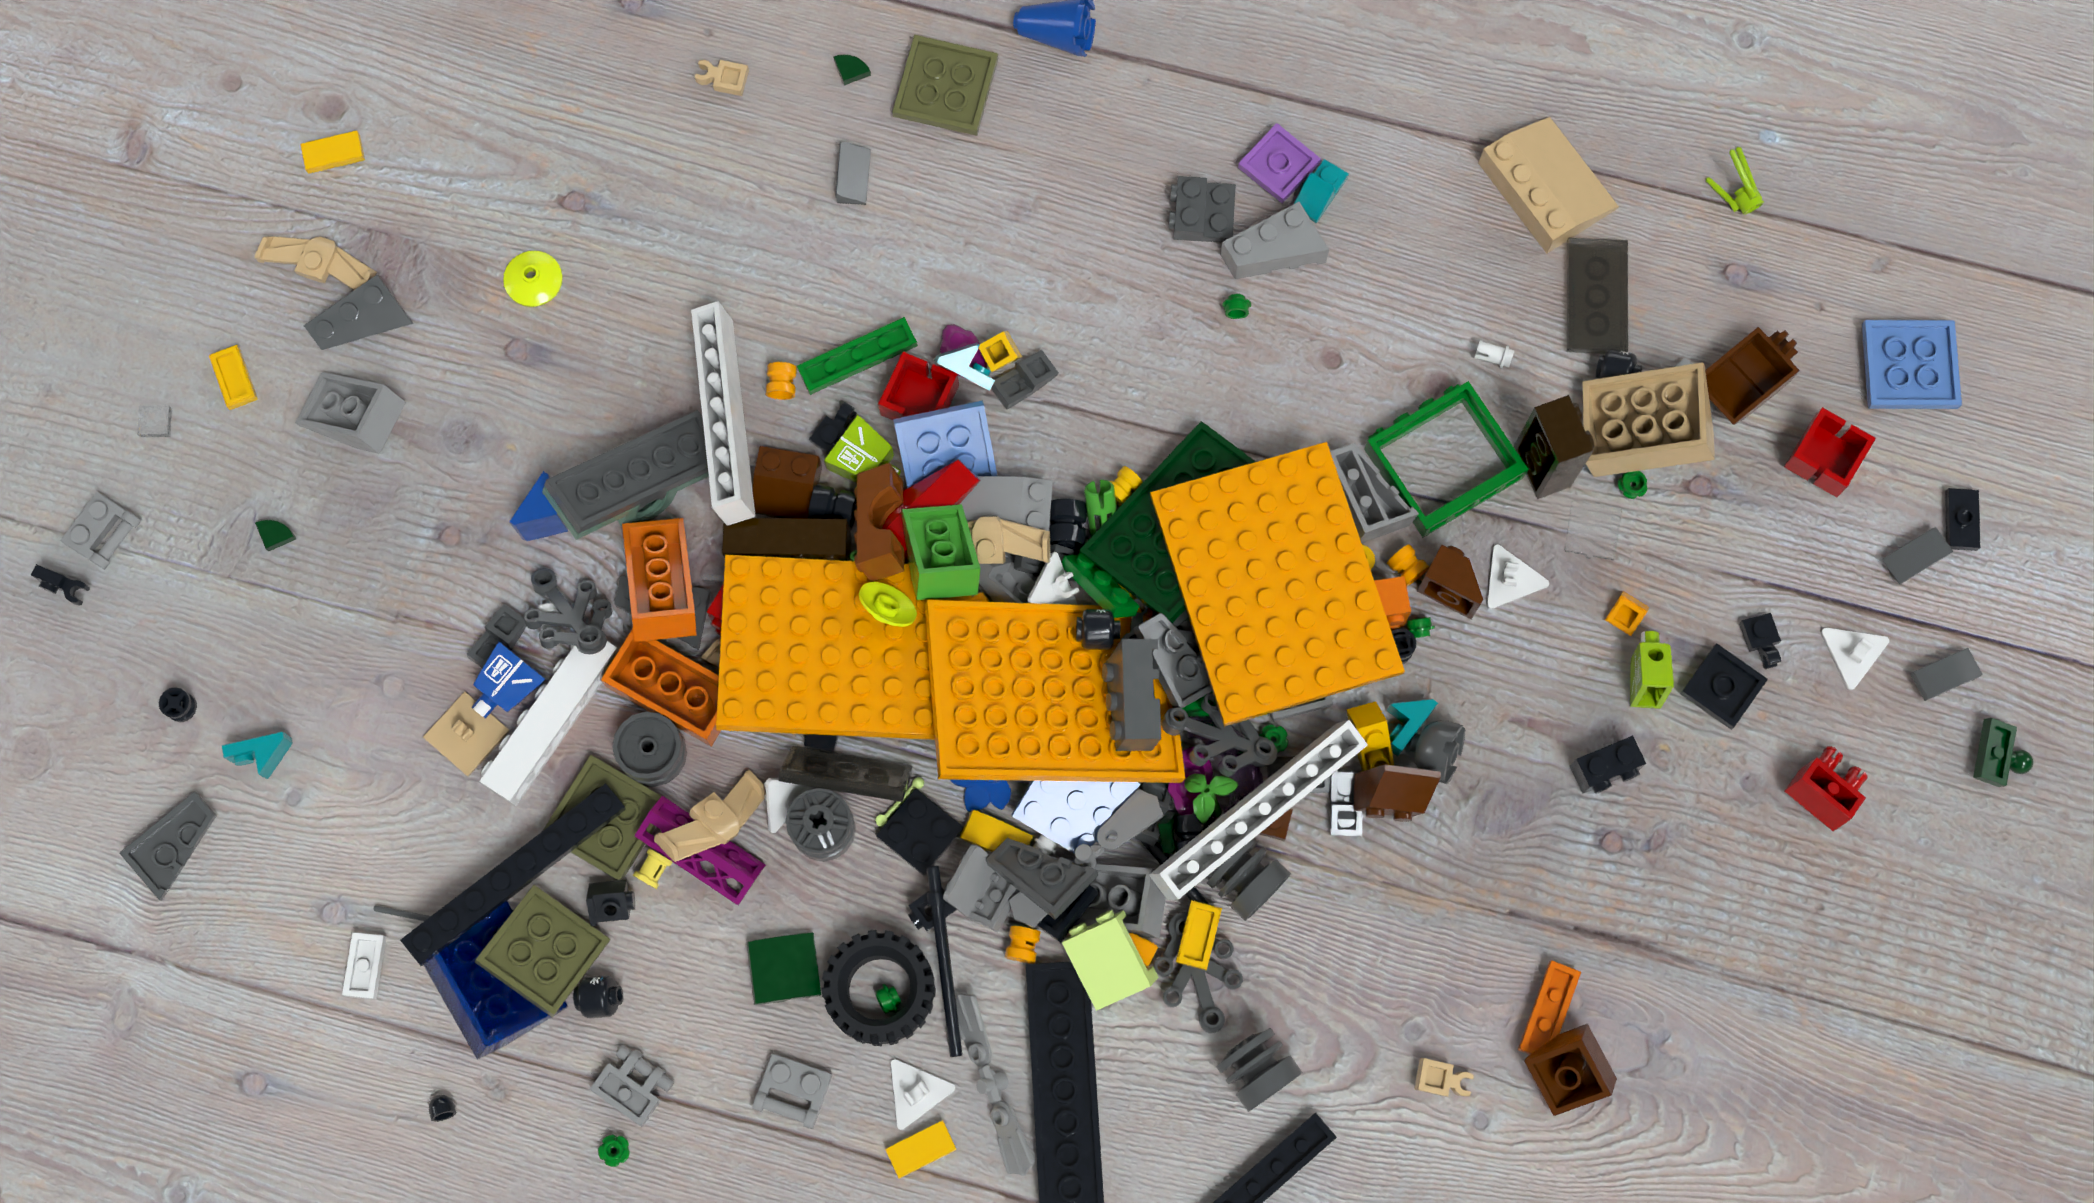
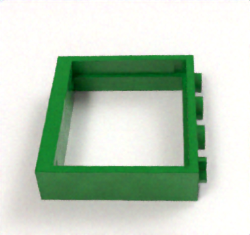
[1364,381,1529,538]

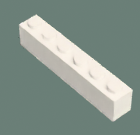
[479,641,619,806]

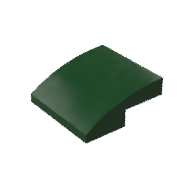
[746,932,821,1005]

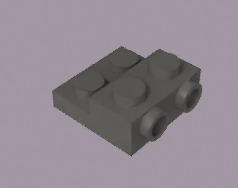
[1169,176,1236,243]

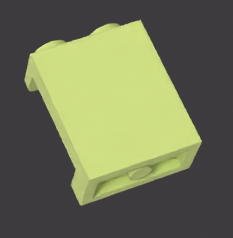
[1062,910,1159,1011]

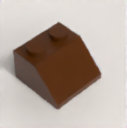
[752,446,822,519]
[1417,545,1483,620]
[1354,764,1441,822]
[1524,1023,1617,1116]

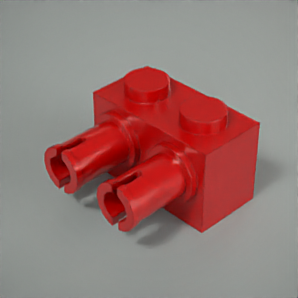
[1784,746,1868,831]

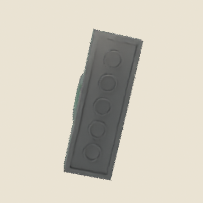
[542,410,709,540]

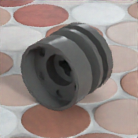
[785,788,856,862]
[1207,838,1291,921]
[1216,1028,1303,1112]

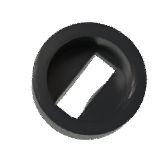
[429,1095,456,1122]

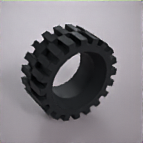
[821,930,936,1046]

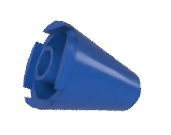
[1013,0,1096,57]

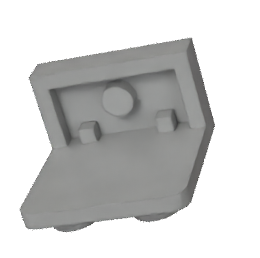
[943,844,1020,933]

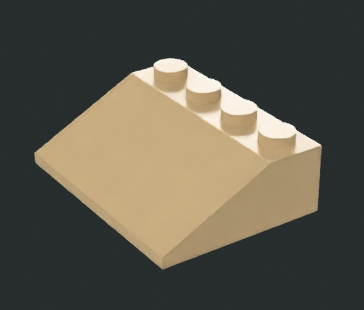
[1478,117,1619,254]
[1582,362,1715,477]

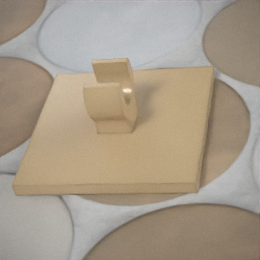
[423,692,510,777]

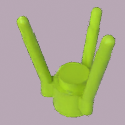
[1706,147,1764,215]

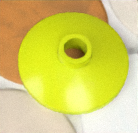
[503,251,563,307]
[859,582,917,627]

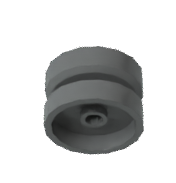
[612,712,687,787]

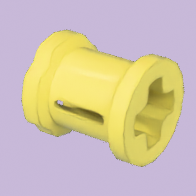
[633,848,673,889]

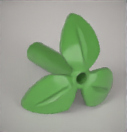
[1184,774,1238,824]

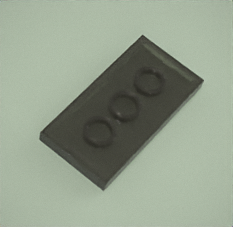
[1567,238,1628,354]
[778,745,913,802]

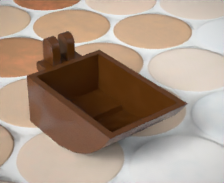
[1705,327,1800,425]

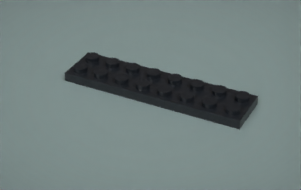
[1026,962,1104,1203]

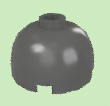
[1410,720,1466,784]

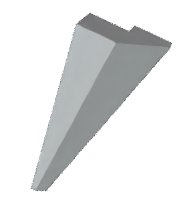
[979,552,1039,603]

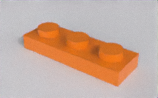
[1518,960,1581,1055]

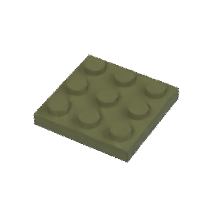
[892,35,999,136]
[543,755,661,880]
[475,885,611,1018]

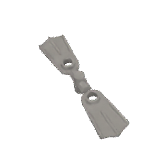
[1009,789,1164,928]
[956,993,1035,1176]

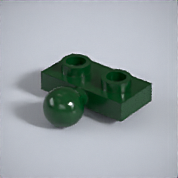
[1973,718,2034,787]

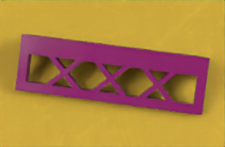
[635,796,766,905]

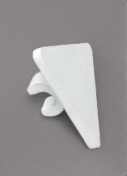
[1487,544,1549,610]
[1027,552,1079,605]
[1821,628,1889,690]
[764,778,818,833]
[891,1059,955,1130]

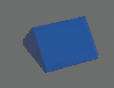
[509,471,568,541]

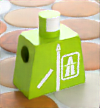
[824,415,901,483]
[1630,631,1674,709]

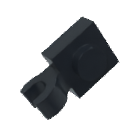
[809,402,857,454]
[31,564,90,606]
[1739,613,1781,670]

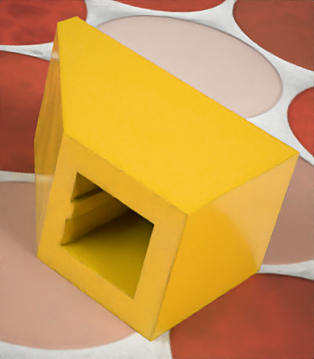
[1346,701,1394,771]

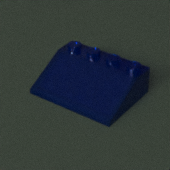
[424,901,568,1060]

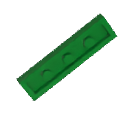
[797,317,918,395]

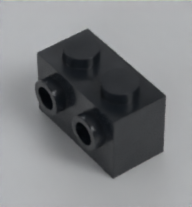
[1570,735,1646,794]

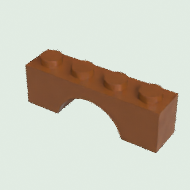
[854,463,905,582]

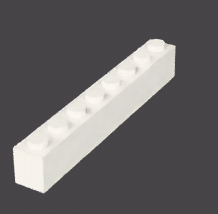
[691,301,755,526]
[1149,720,1368,900]

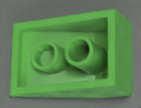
[902,504,981,600]

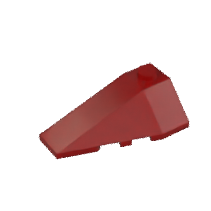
[882,460,981,564]

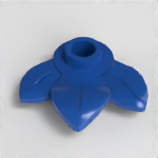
[951,779,1011,812]

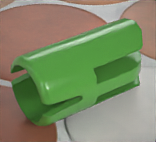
[1084,480,1117,536]

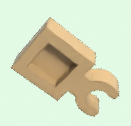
[695,60,749,96]
[1414,1058,1474,1097]

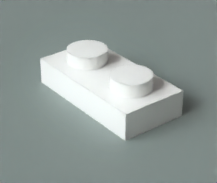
[342,932,387,1000]

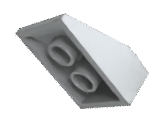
[295,372,406,454]
[959,476,1053,531]
[1074,864,1166,938]

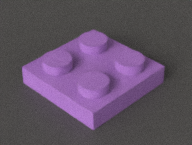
[1238,123,1321,204]

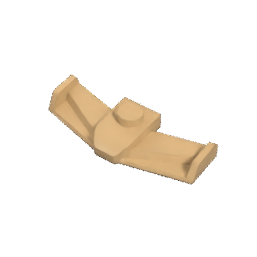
[255,236,377,290]
[967,516,1051,564]
[654,770,766,862]

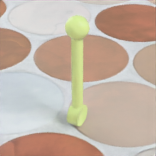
[875,777,924,828]

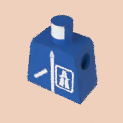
[471,642,546,719]

